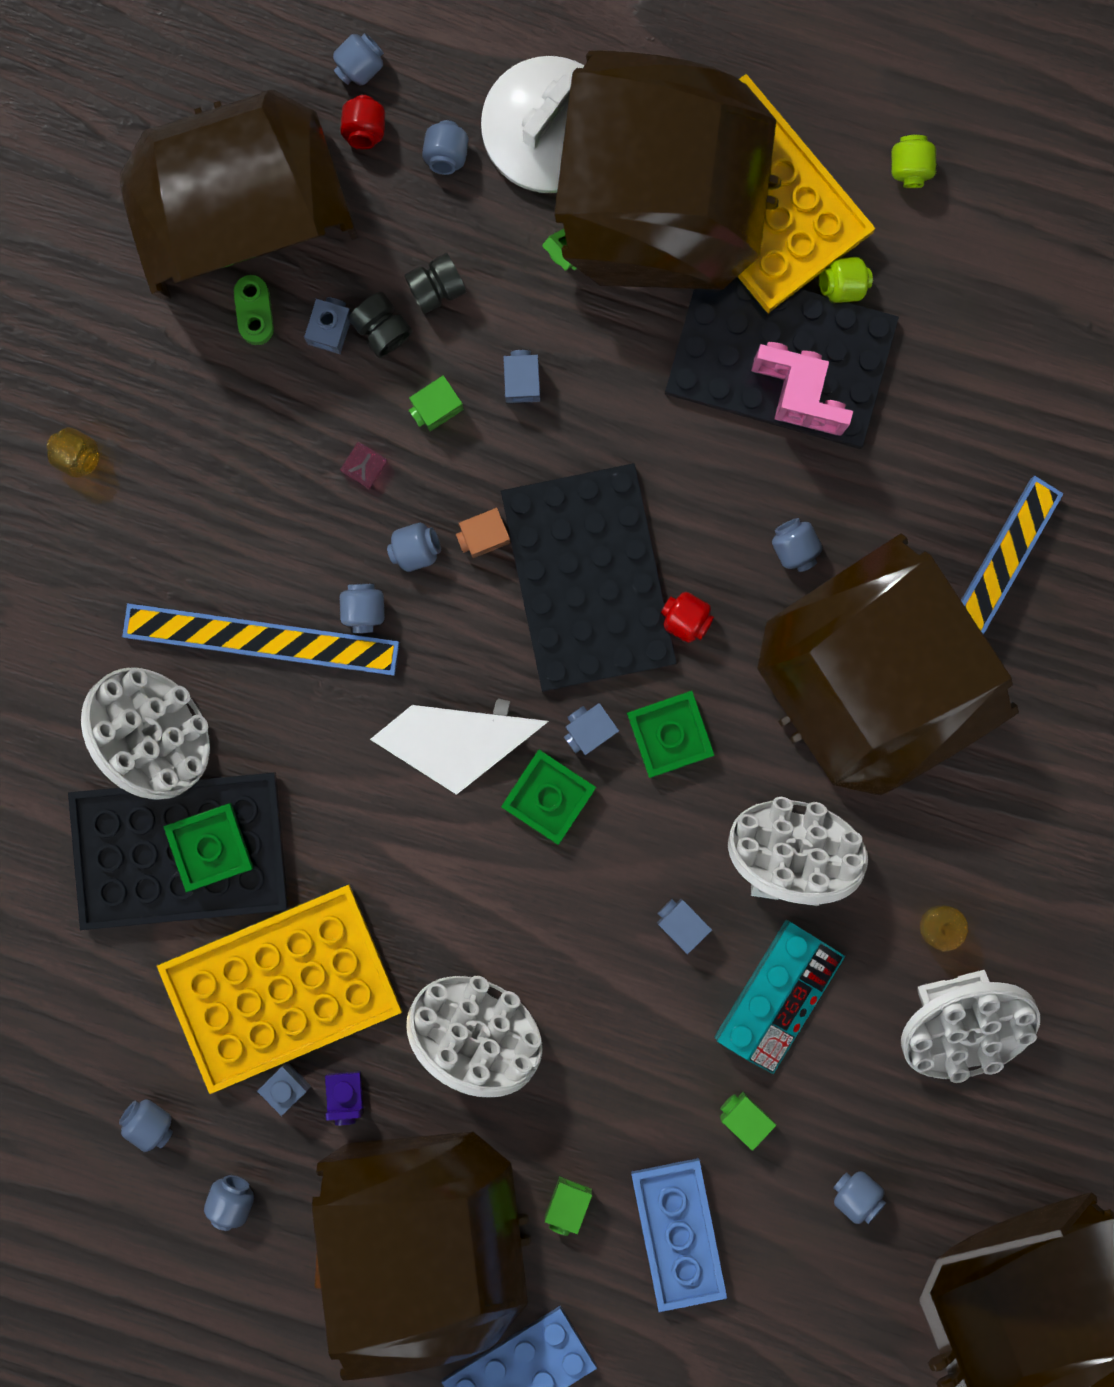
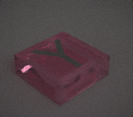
[340,442,388,490]

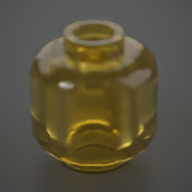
[47,427,100,478]
[920,905,968,951]

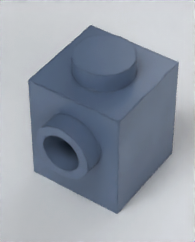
[304,297,351,354]
[564,703,619,755]

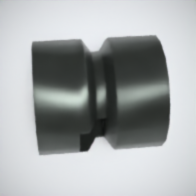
[404,253,467,314]
[348,292,412,358]

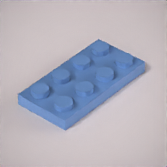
[631,1158,727,1312]
[442,1306,597,1387]

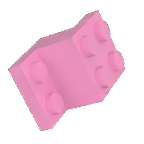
[751,342,853,436]

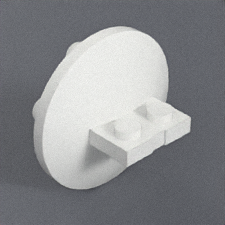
[481,56,584,193]
[81,668,210,800]
[728,797,868,906]
[901,970,1040,1083]
[406,976,542,1097]

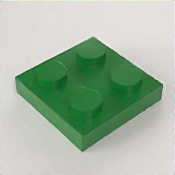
[626,691,715,778]
[501,750,596,845]
[163,803,254,892]

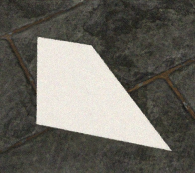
[370,705,549,795]

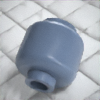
[333,33,384,86]
[422,120,469,175]
[772,518,823,572]
[387,522,441,572]
[340,584,385,633]
[119,1099,173,1152]
[833,1171,886,1224]
[204,1175,254,1231]

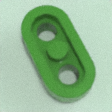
[234,275,274,345]

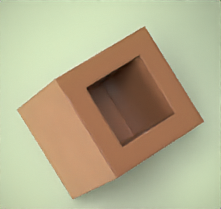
[456,508,511,558]

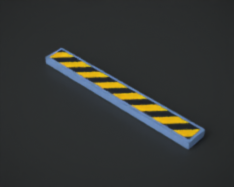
[961,476,1063,634]
[122,603,400,676]

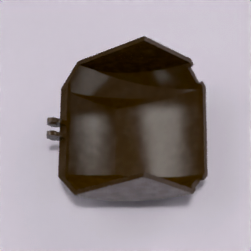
[555,51,781,290]
[119,90,358,300]
[757,533,1019,796]
[312,1131,531,1381]
[919,1192,1114,1387]

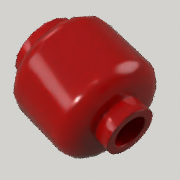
[340,95,386,150]
[661,592,714,643]

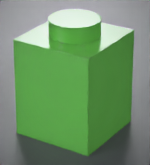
[408,375,464,432]
[720,1092,776,1151]
[545,1176,592,1236]

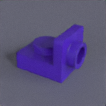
[325,1071,364,1125]

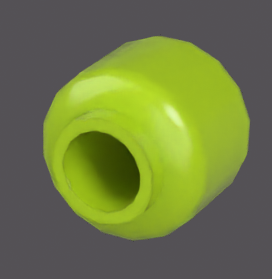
[891,135,936,188]
[819,257,873,303]

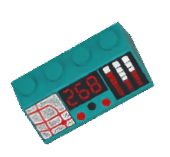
[714,920,845,1074]

